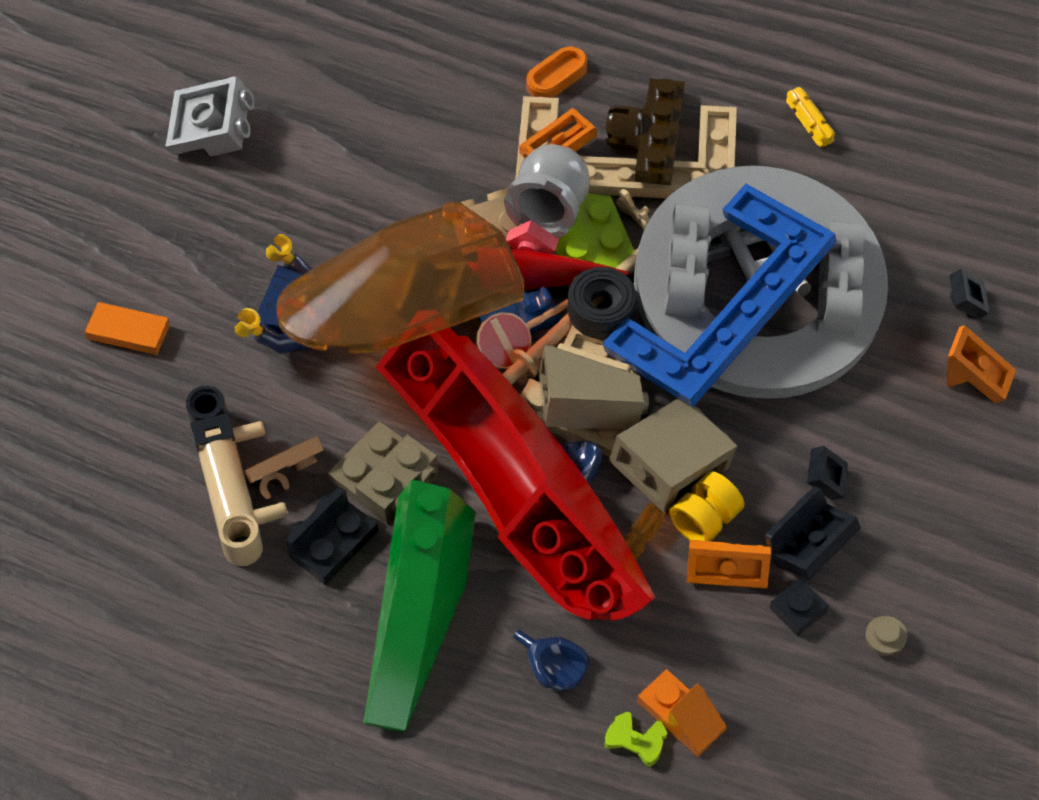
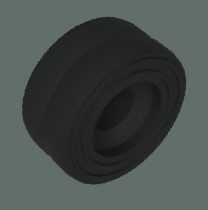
[567,267,637,339]

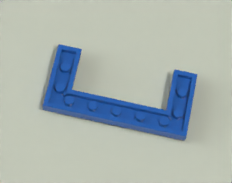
[602,183,837,407]

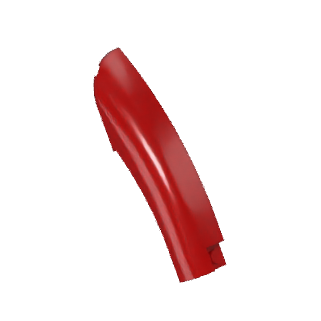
[375,310,655,621]

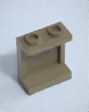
[609,398,737,512]

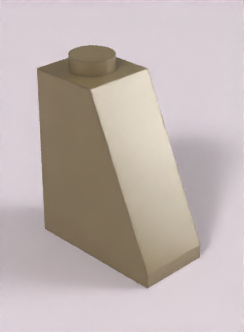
[539,345,649,430]

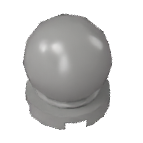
[504,144,590,238]

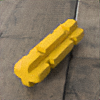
[786,87,835,147]

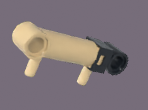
[186,385,288,566]

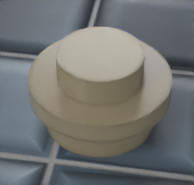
[865,616,907,656]

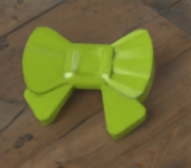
[604,712,667,767]

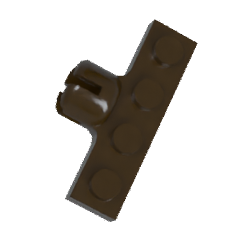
[605,78,685,185]

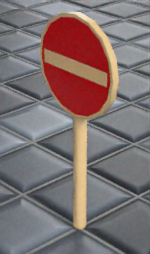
[476,299,568,369]

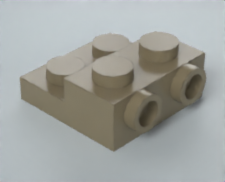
[327,421,438,524]

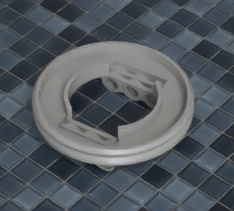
[634,166,888,399]

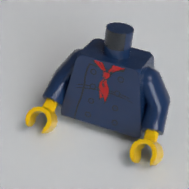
[235,234,349,354]

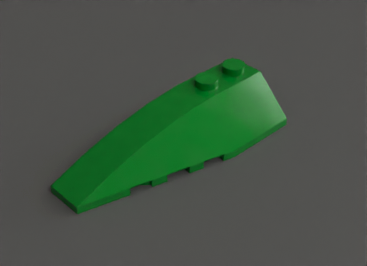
[363,480,476,733]

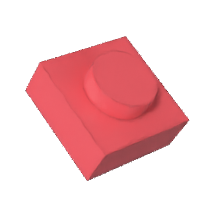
[505,220,559,254]

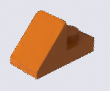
[946,325,1016,403]
[637,669,727,757]

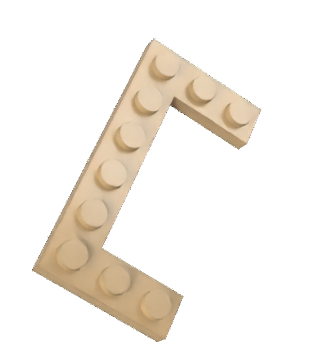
[515,96,737,198]

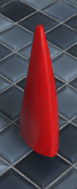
[465,247,629,292]

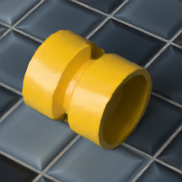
[669,471,745,541]

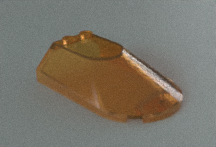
[276,201,524,354]

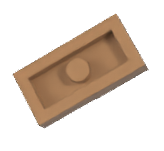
[244,436,324,500]

